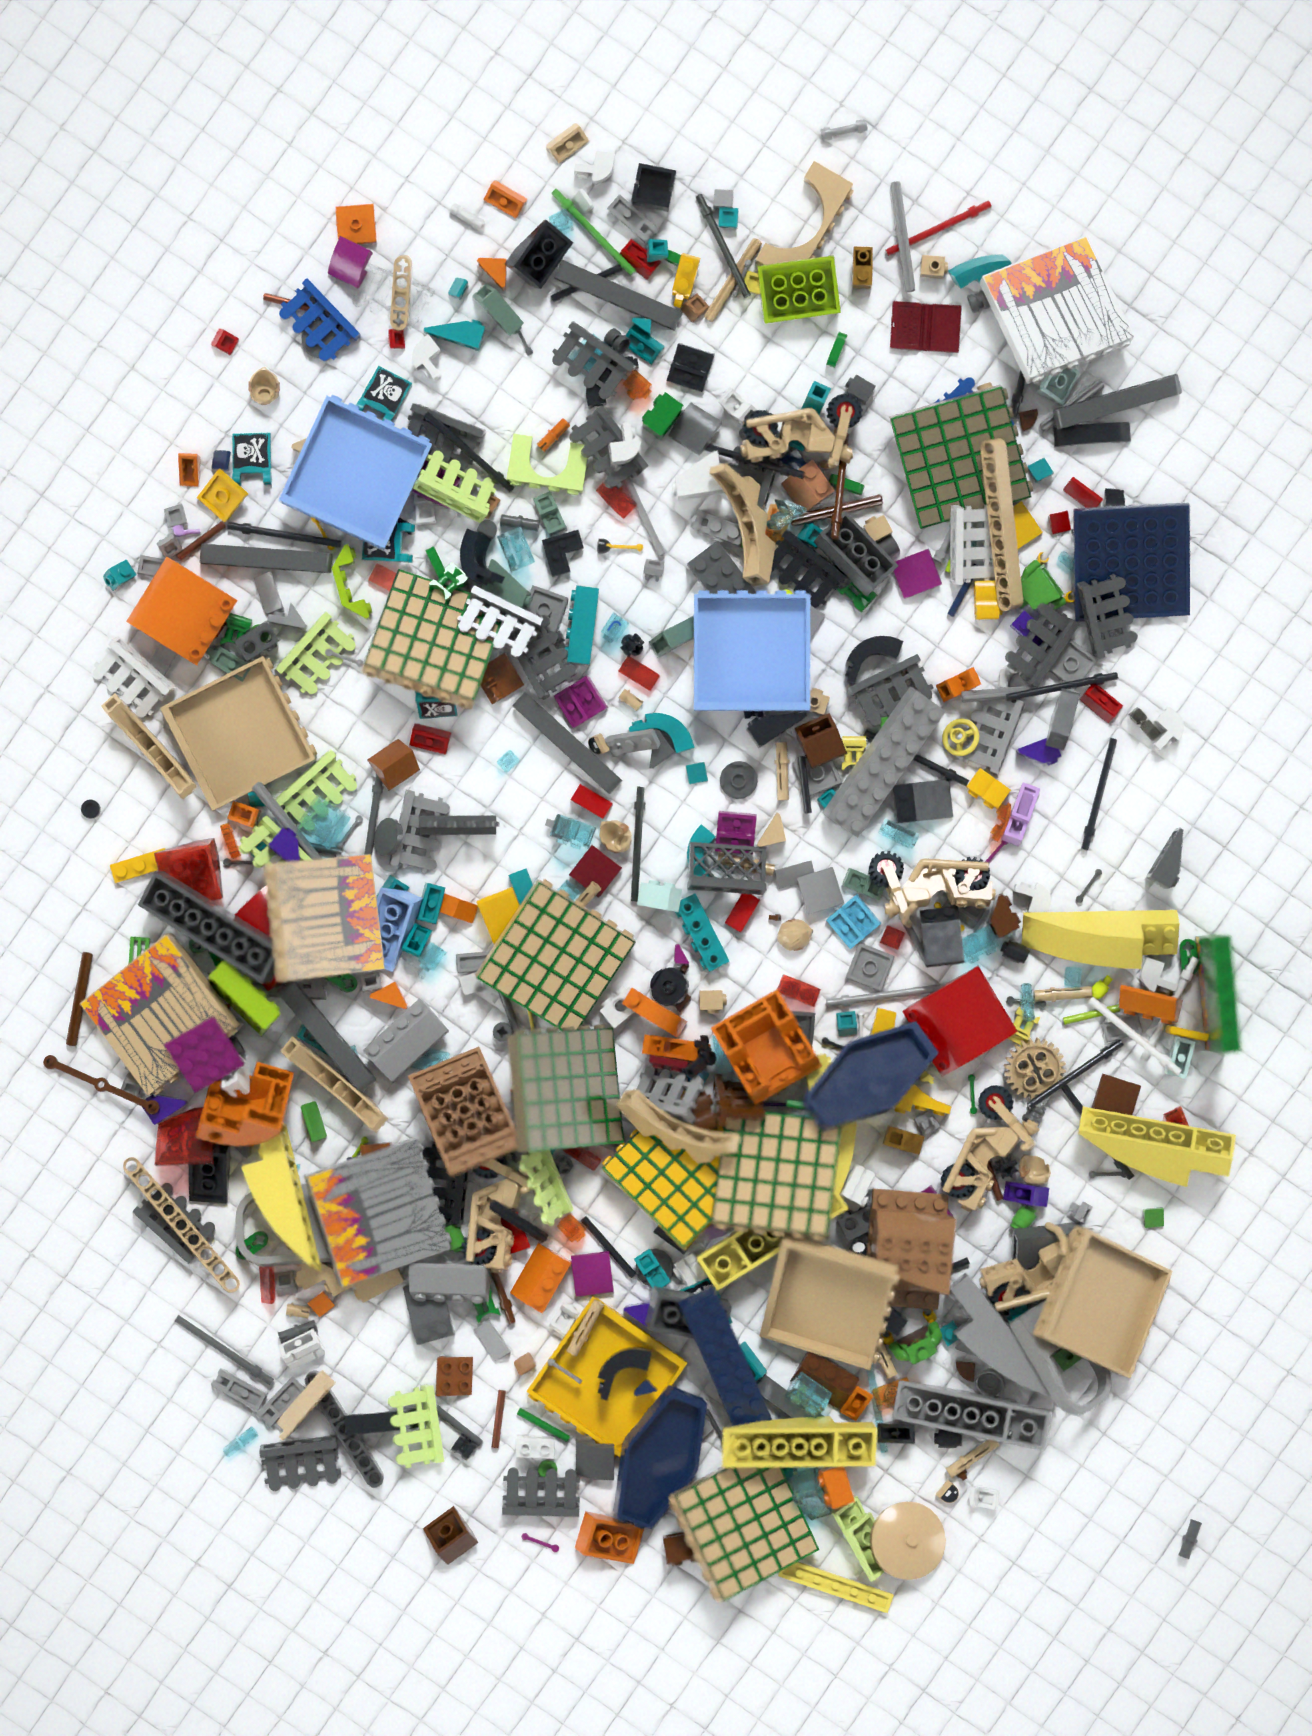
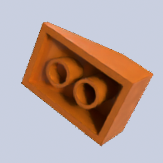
[575,1511,644,1564]

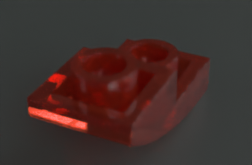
[596,480,637,519]
[777,974,821,1007]

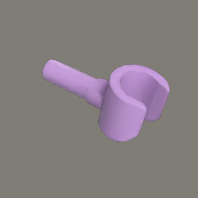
[173,524,200,537]

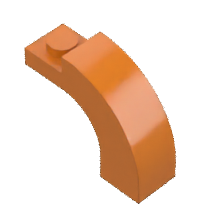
[622,988,688,1038]
[642,1034,711,1061]

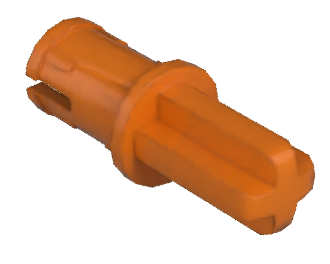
[536,418,570,452]

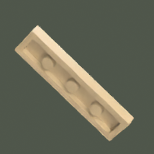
[276,1370,336,1441]

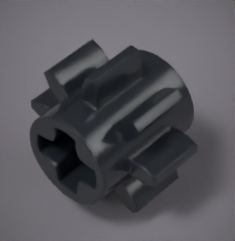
[620,633,645,657]
[994,1154,1018,1179]

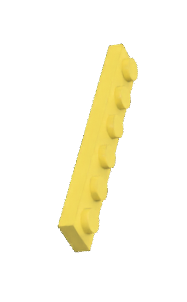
[778,1562,894,1613]

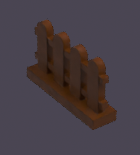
[713,1073,765,1126]

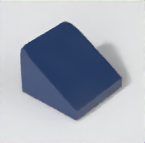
[780,449,806,470]
[211,450,231,471]
[634,1379,657,1396]

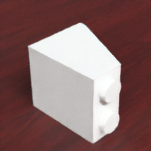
[672,451,723,500]

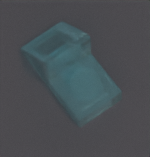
[766,499,807,530]

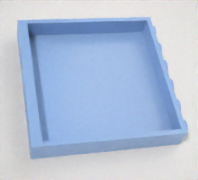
[279,395,432,550]
[694,590,810,711]

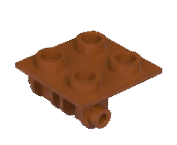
[480,652,525,705]
[436,1356,473,1396]

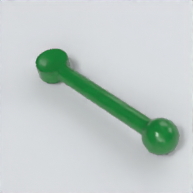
[968,1074,978,1114]

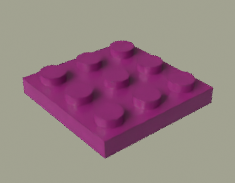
[164,1015,245,1093]

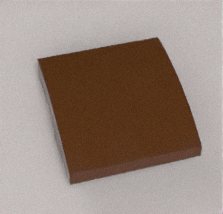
[1091,1073,1141,1115]

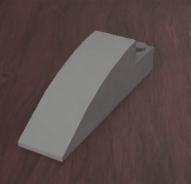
[949,1273,1051,1397]
[892,1380,1053,1451]

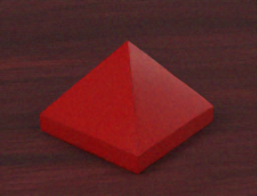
[388,329,405,349]

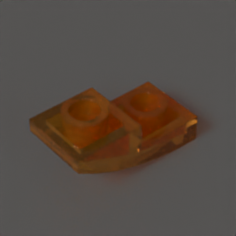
[990,802,1011,842]

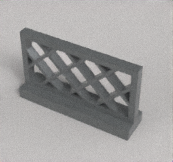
[687,842,767,895]

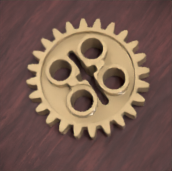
[1003,1037,1066,1099]

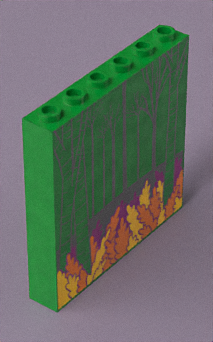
[1195,934,1242,1054]

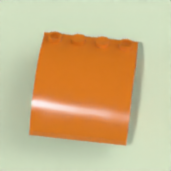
[126,556,238,665]
[711,989,822,1105]
[196,1062,294,1146]

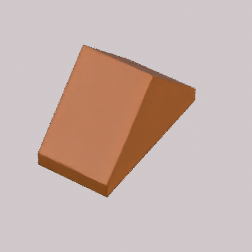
[477,258,507,291]
[178,453,201,487]
[227,801,262,828]
[440,893,478,923]
[369,981,408,1009]

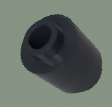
[1000,939,1030,964]
[934,1429,962,1448]

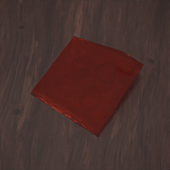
[154,838,223,901]
[154,1107,215,1166]

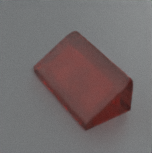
[563,1147,602,1171]
[259,1266,276,1304]

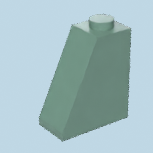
[473,283,524,336]
[481,559,532,610]
[649,616,694,658]

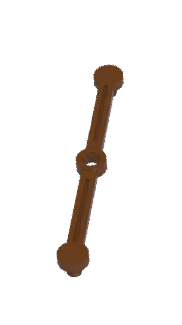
[43,1055,160,1115]

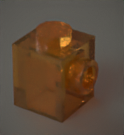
[622,369,652,401]
[556,1212,586,1243]

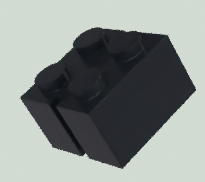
[631,163,677,212]

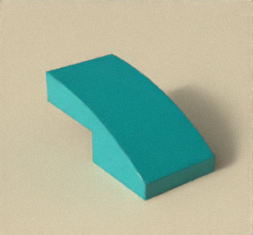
[634,1248,672,1289]

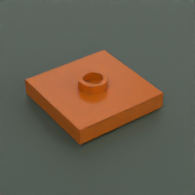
[335,204,377,244]

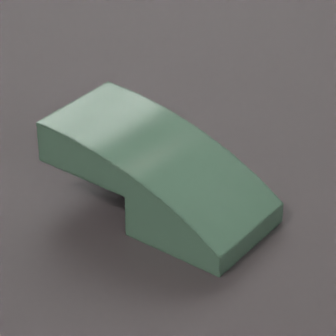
[533,491,567,536]
[842,868,885,901]

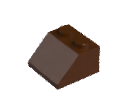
[423,1506,479,1565]

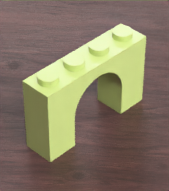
[506,434,588,495]

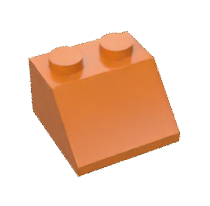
[817,1466,855,1509]

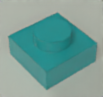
[718,207,739,228]
[940,1320,959,1347]

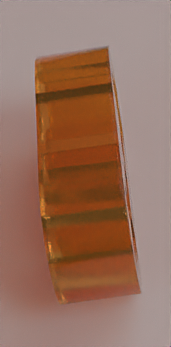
[220,822,242,859]

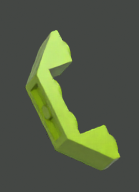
[331,544,373,620]

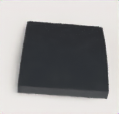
[666,342,715,392]

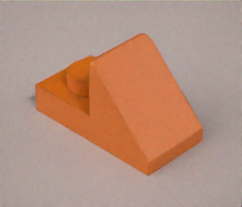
[839,1386,874,1421]

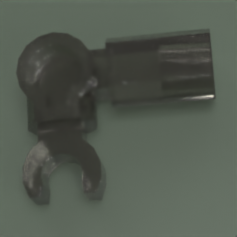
[1128,707,1161,741]

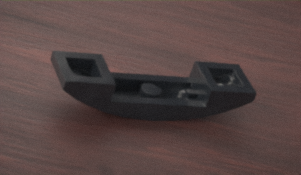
[1053,422,1131,447]
[344,1408,418,1435]

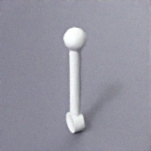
[857,1009,865,1038]

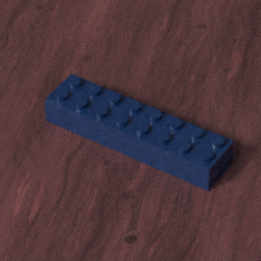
[678,1286,773,1426]

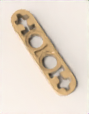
[390,255,413,330]

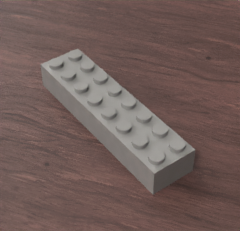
[822,687,946,838]

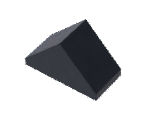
[877,1421,915,1444]

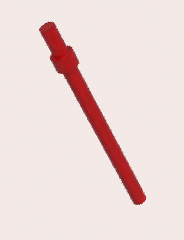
[885,200,992,256]

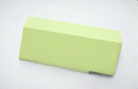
[830,1496,884,1582]

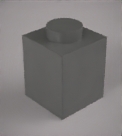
[845,374,876,404]

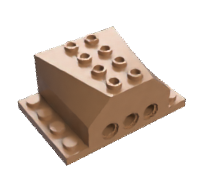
[408,1046,518,1177]
[866,1188,956,1310]

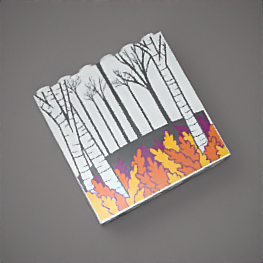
[979,236,1134,384]

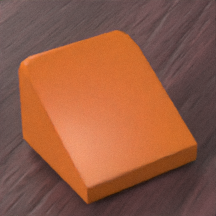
[308,1290,335,1317]

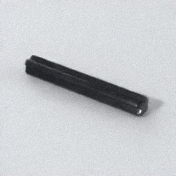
[489,1200,549,1243]

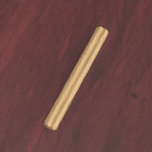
[704,238,762,322]

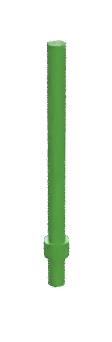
[551,188,636,276]

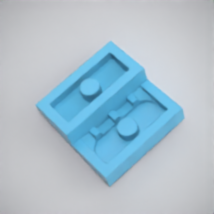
[826,894,881,949]

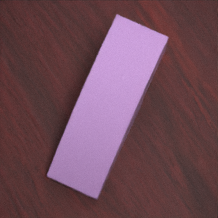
[1001,782,1040,846]

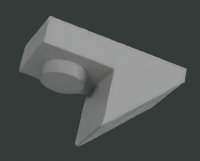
[267,602,307,630]

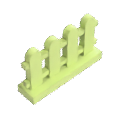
[413,451,496,523]
[275,611,356,694]
[275,749,357,830]
[239,815,312,868]
[520,1150,574,1226]
[388,1384,445,1468]

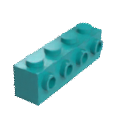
[564,585,599,666]
[674,893,730,972]

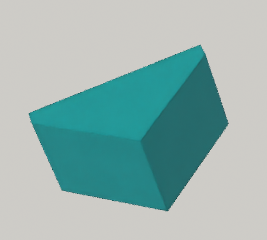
[401,923,432,958]

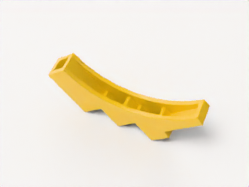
[870,1007,951,1116]

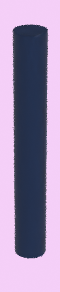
[947,563,979,617]

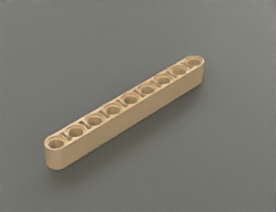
[981,438,1023,611]
[123,1157,240,1293]

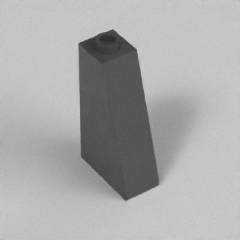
[1012,1222,1083,1269]

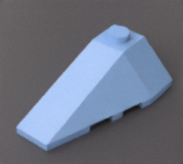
[377,888,423,972]

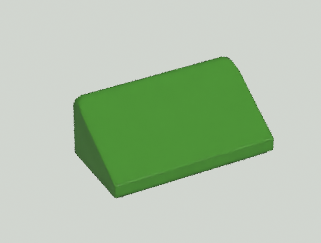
[301,1101,327,1142]

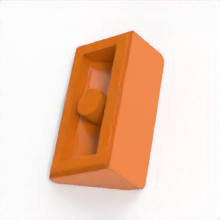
[483,180,528,218]

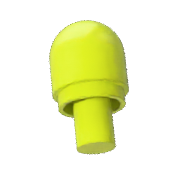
[1092,975,1113,999]

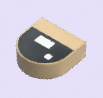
[588,733,610,755]
[935,1479,959,1503]

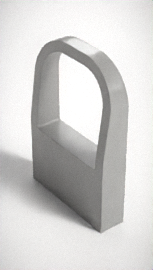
[235,1184,331,1267]
[1009,1298,1111,1416]

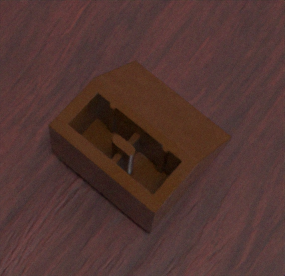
[795,713,847,769]
[988,893,1021,938]
[663,1532,696,1566]

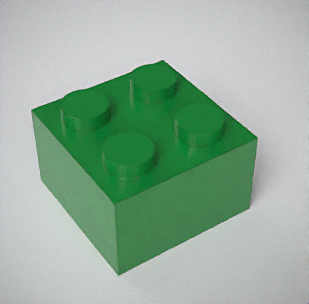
[642,392,684,441]

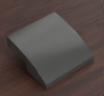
[668,402,722,456]
[576,1439,614,1480]

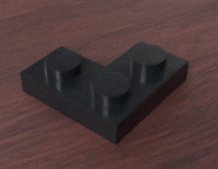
[542,529,584,577]

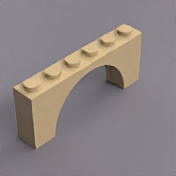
[755,161,854,266]

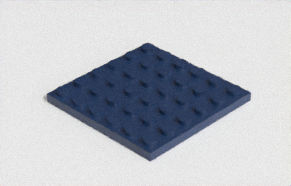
[1073,502,1190,622]

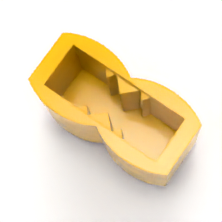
[974,580,1003,620]
[966,768,1011,810]

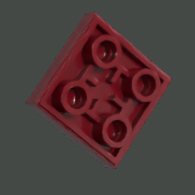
[569,845,622,898]
[649,1055,688,1072]

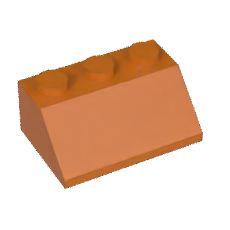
[1119,985,1183,1025]
[510,1242,571,1314]

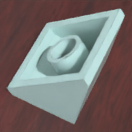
[1037,368,1080,406]

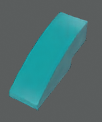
[948,254,1012,289]

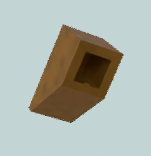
[852,246,873,289]
[882,1125,925,1155]

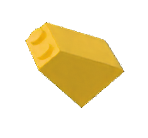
[476,887,520,944]

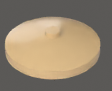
[870,1502,946,1580]

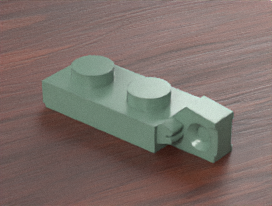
[205,645,251,682]

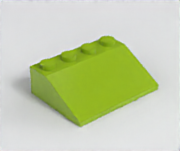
[757,255,841,324]
[208,960,281,1037]

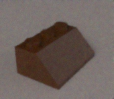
[790,1351,860,1410]

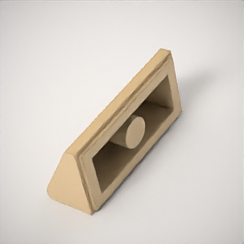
[546,123,589,164]

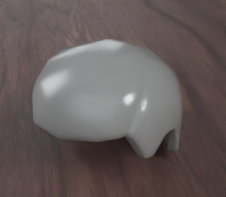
[976,1368,1005,1397]

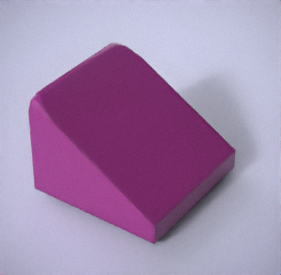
[674,944,689,964]

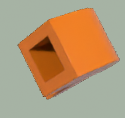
[935,667,981,702]

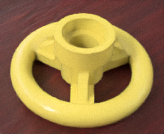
[942,719,979,756]

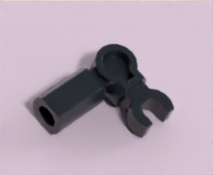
[684,1035,716,1078]

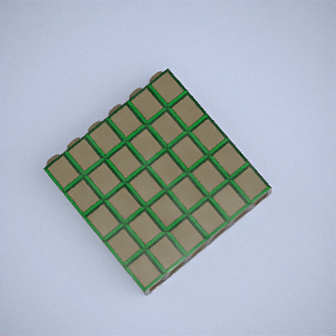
[889,385,1034,529]
[507,1024,624,1152]

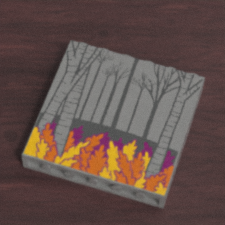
[304,1138,452,1287]

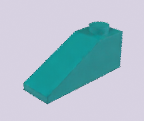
[423,319,486,351]

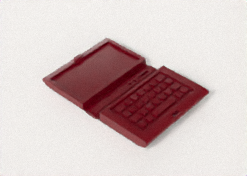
[890,301,962,353]

